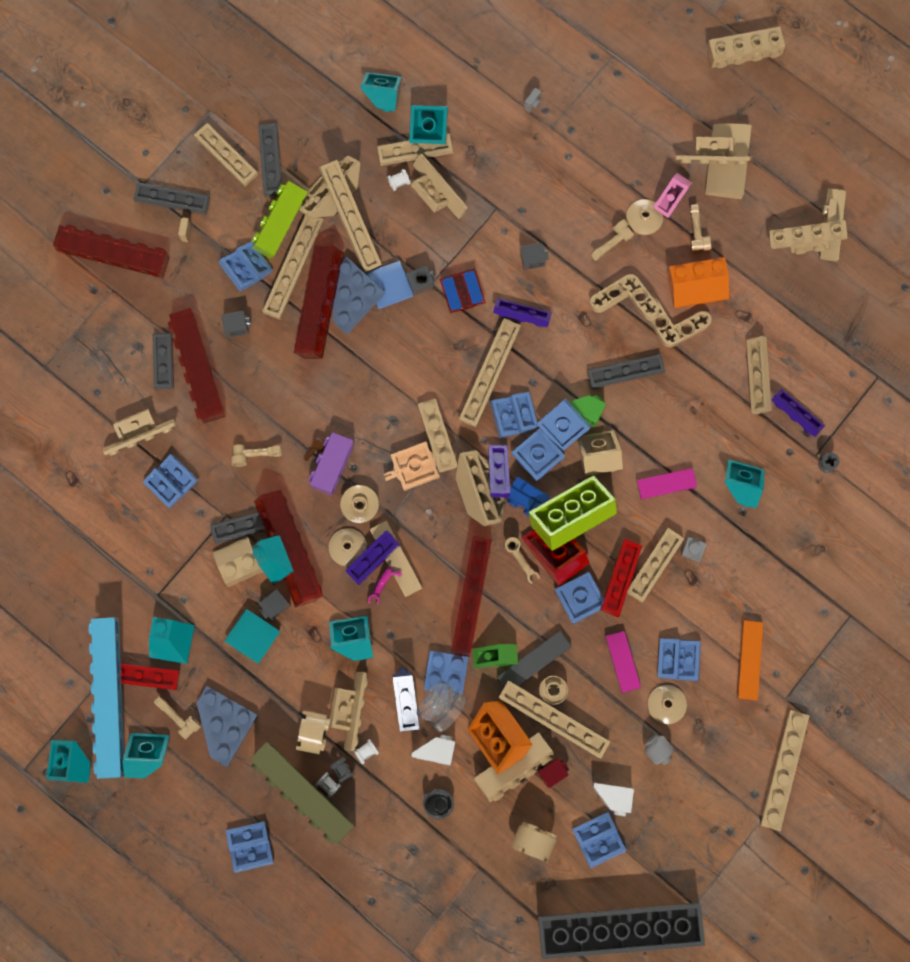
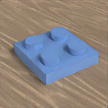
[537,399,591,452]
[511,428,565,482]
[554,572,603,625]
[424,651,469,696]

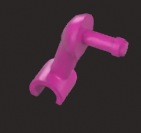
[367,567,402,605]

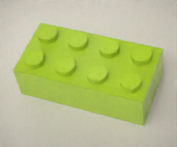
[529,475,617,551]

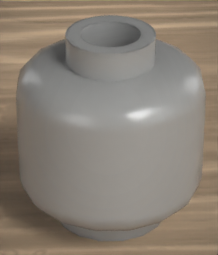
[644,735,674,765]

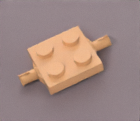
[383,442,440,491]

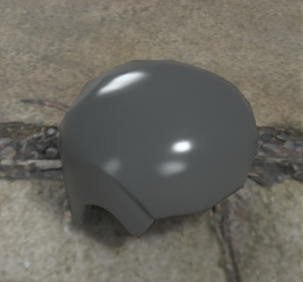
[422,789,454,820]

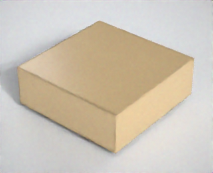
[178,218,191,242]

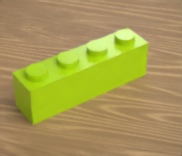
[251,181,307,259]

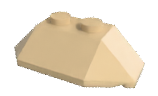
[299,156,361,218]
[455,450,506,526]

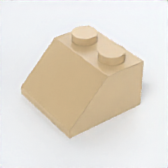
[577,430,623,476]
[213,536,263,587]

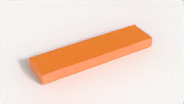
[737,620,764,701]

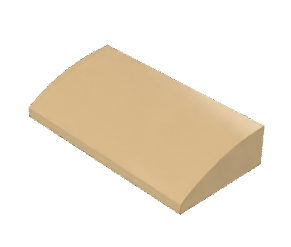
[705,124,752,199]

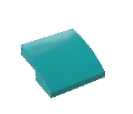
[224,609,280,664]

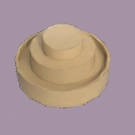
[539,676,568,705]

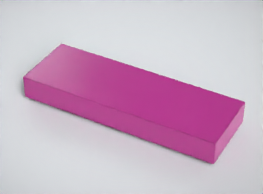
[636,468,697,500]
[605,631,641,693]

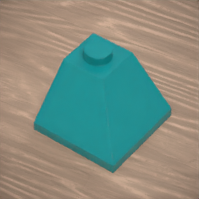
[360,72,402,112]
[409,105,448,145]
[725,459,765,508]
[252,535,294,585]
[329,616,373,661]
[149,617,195,664]
[123,733,170,779]
[46,740,91,783]

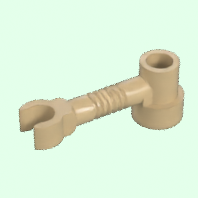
[690,204,711,252]
[591,219,634,261]
[231,445,282,467]
[504,537,540,584]
[154,696,202,739]

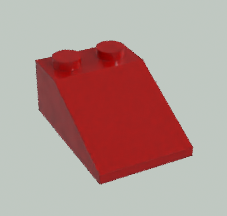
[521,529,590,586]

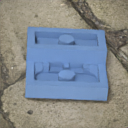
[219,242,273,292]
[365,261,414,309]
[490,392,539,438]
[143,454,199,508]
[658,638,701,681]
[572,812,626,869]
[226,821,274,873]

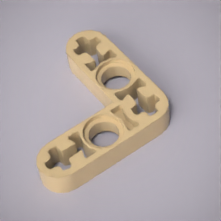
[590,274,660,321]
[646,298,712,348]

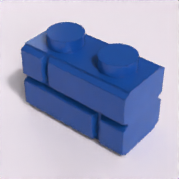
[505,477,550,518]

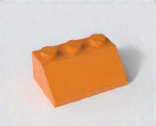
[667,257,729,309]
[467,701,533,774]

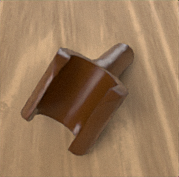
[303,438,325,461]

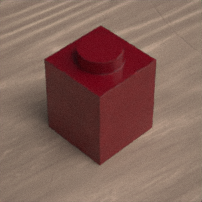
[537,759,569,789]

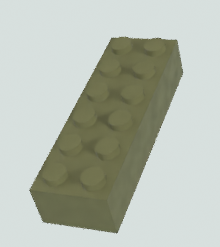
[250,742,356,844]

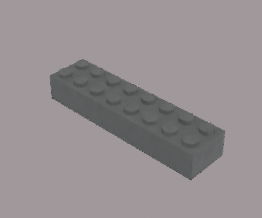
[538,903,705,959]

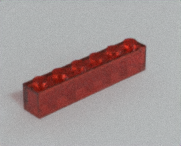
[53,224,170,279]
[294,246,344,359]
[168,308,226,424]
[254,490,323,608]
[451,536,492,657]

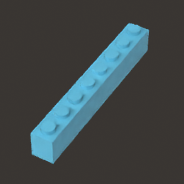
[88,617,124,779]

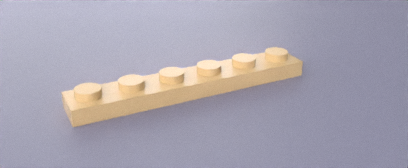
[319,160,382,272]
[262,215,324,320]
[459,318,521,428]
[498,681,610,759]
[760,710,809,831]

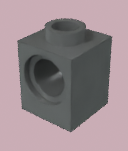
[520,243,549,270]
[406,266,436,296]
[221,311,251,338]
[258,589,291,621]

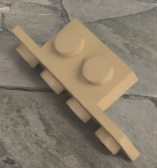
[676,137,752,164]
[411,154,467,219]
[820,188,846,262]
[770,220,848,254]
[103,409,176,456]
[329,672,368,751]

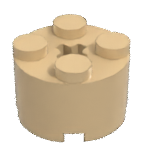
[296,711,330,754]
[511,822,557,863]

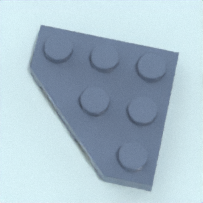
[333,257,386,335]
[197,686,258,767]

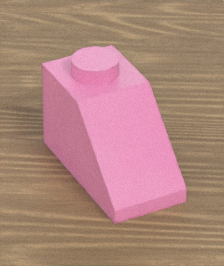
[653,173,692,218]

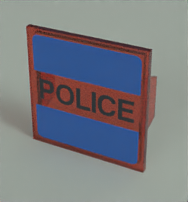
[439,268,486,314]

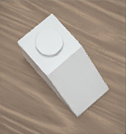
[411,735,455,766]
[592,783,634,816]

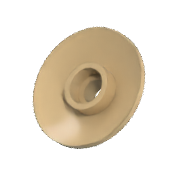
[626,199,663,235]
[340,485,379,523]
[329,528,367,566]
[647,685,687,724]

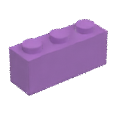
[309,432,354,497]

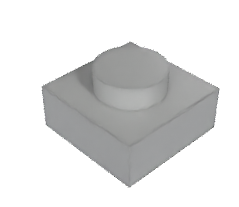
[524,88,542,113]
[681,537,707,563]

